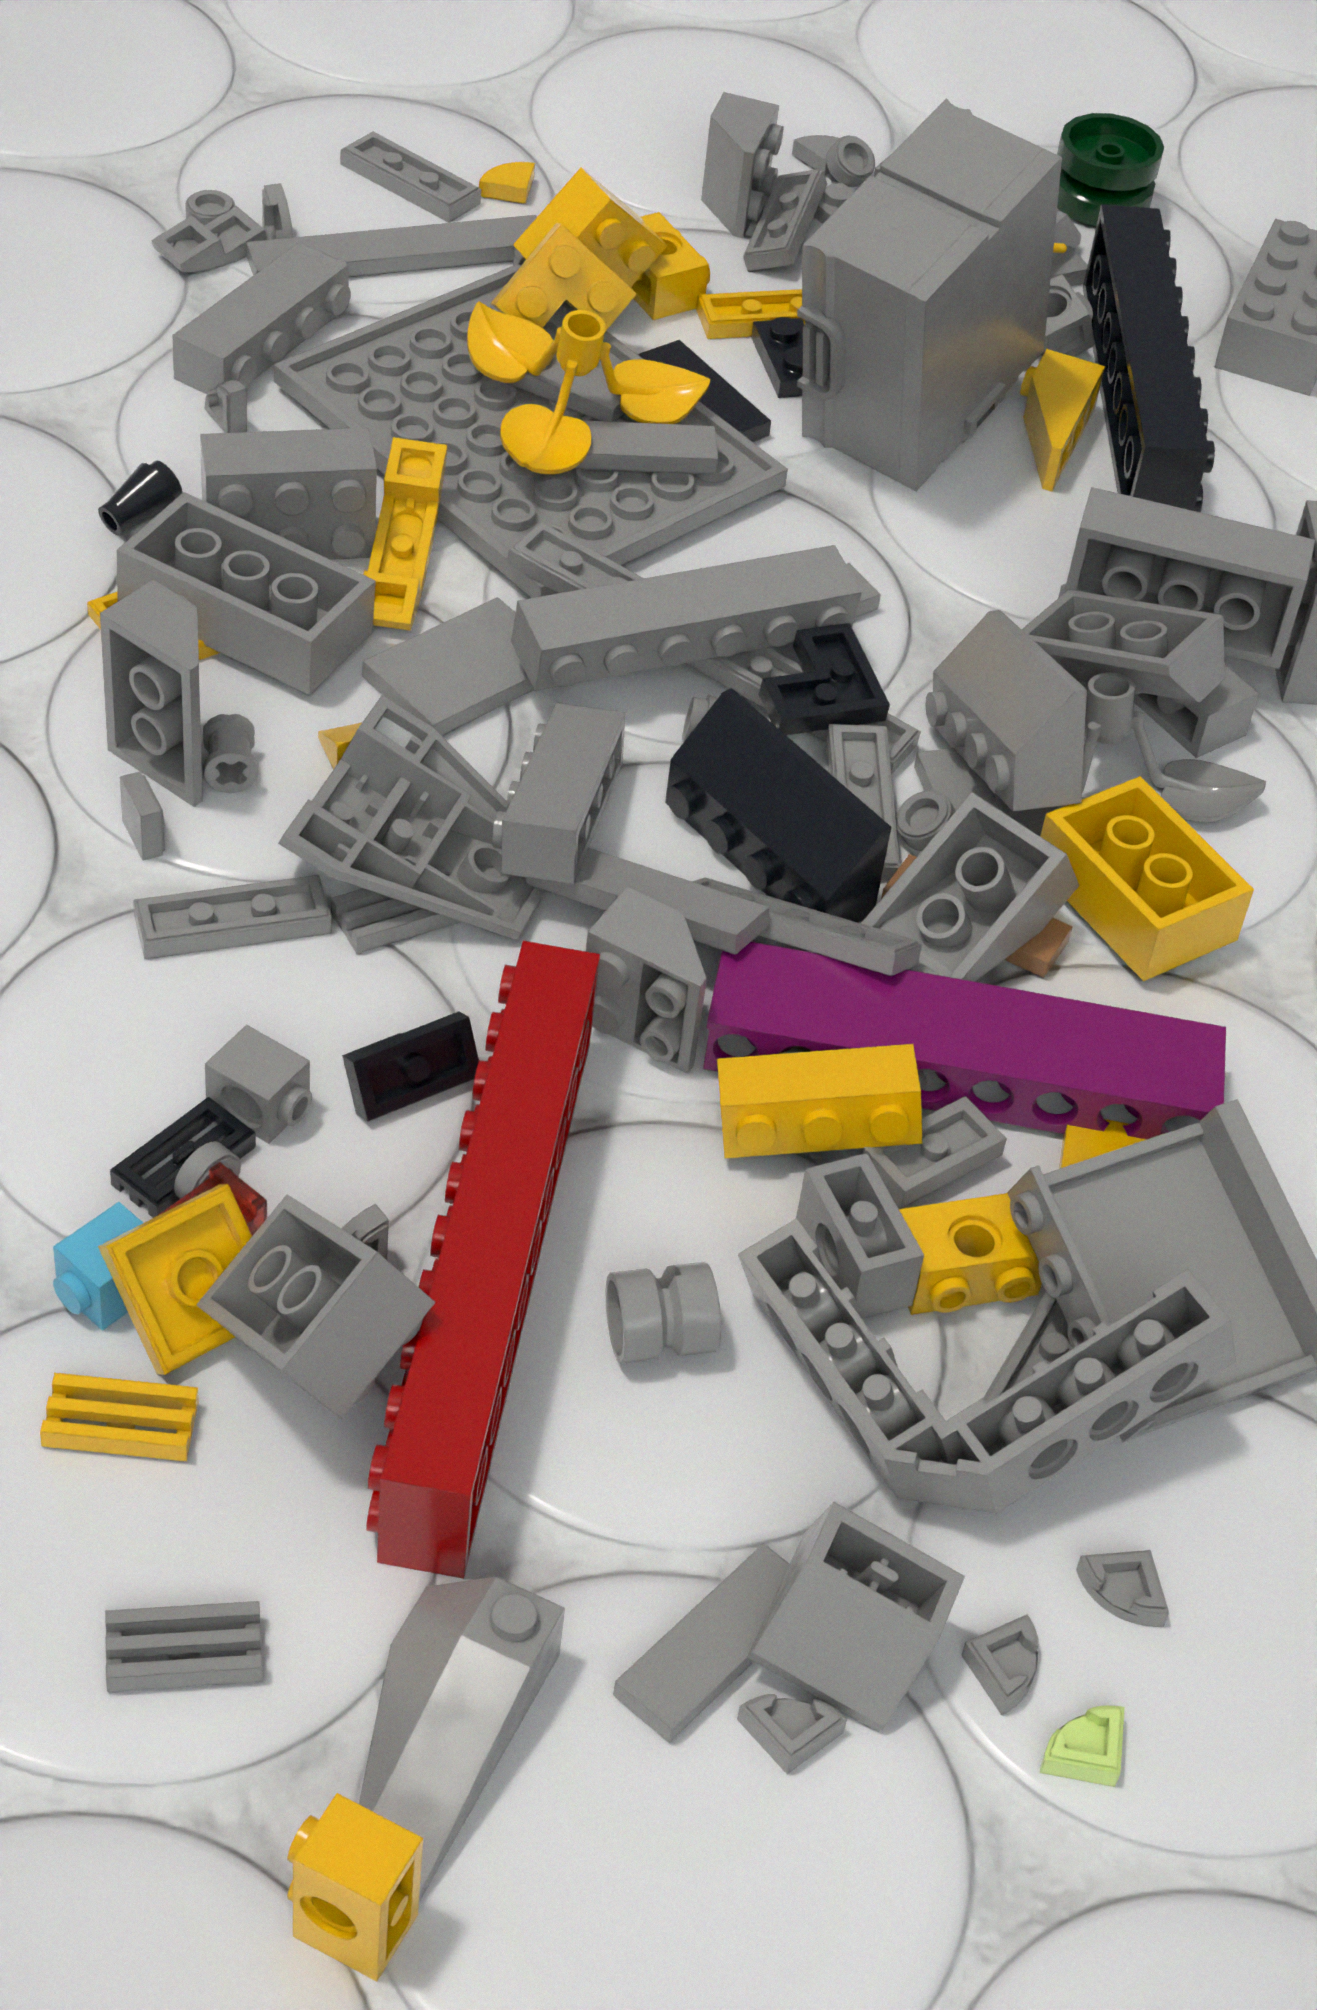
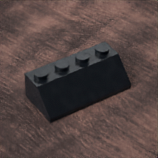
[665,688,892,923]

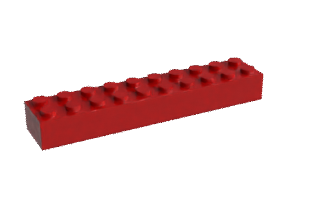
[366,941,600,1579]

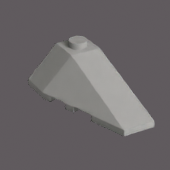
[359,1576,565,1902]

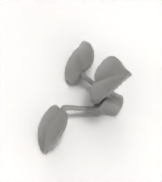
[1002,672,1266,836]

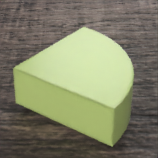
[1040,1705,1125,1787]

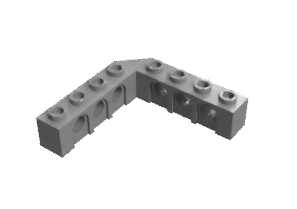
[738,1218,1236,1514]

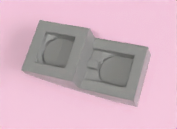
[151,206,268,272]

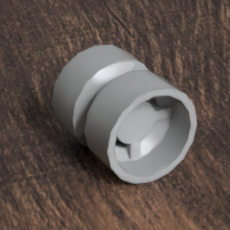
[605,1262,721,1364]

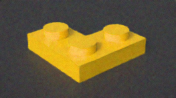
[490,223,637,332]

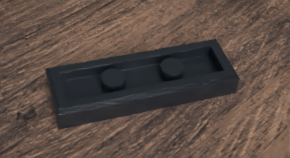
[638,340,771,442]

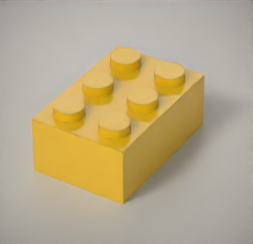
[1040,776,1254,981]

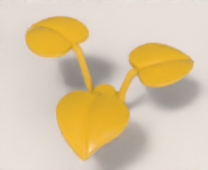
[467,301,710,475]

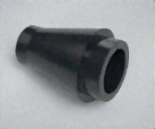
[98,460,183,535]

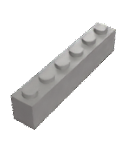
[511,545,862,691]

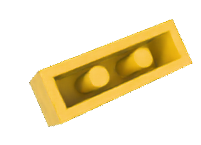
[717,1044,923,1158]

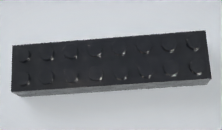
[1083,204,1215,512]

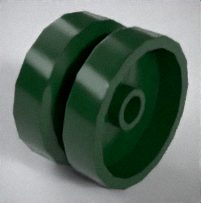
[1057,113,1164,226]

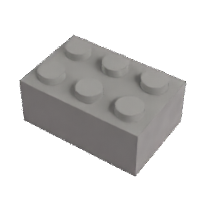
[200,428,377,560]
[197,1194,435,1419]

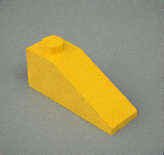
[1020,349,1105,492]

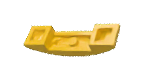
[363,437,448,631]

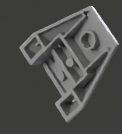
[278,695,546,940]

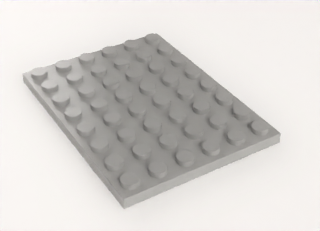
[274,264,788,598]

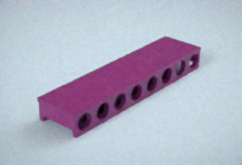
[703,942,1226,1139]

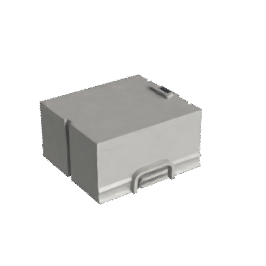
[797,98,1062,492]

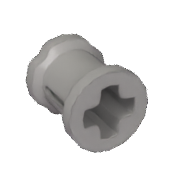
[203,714,259,793]

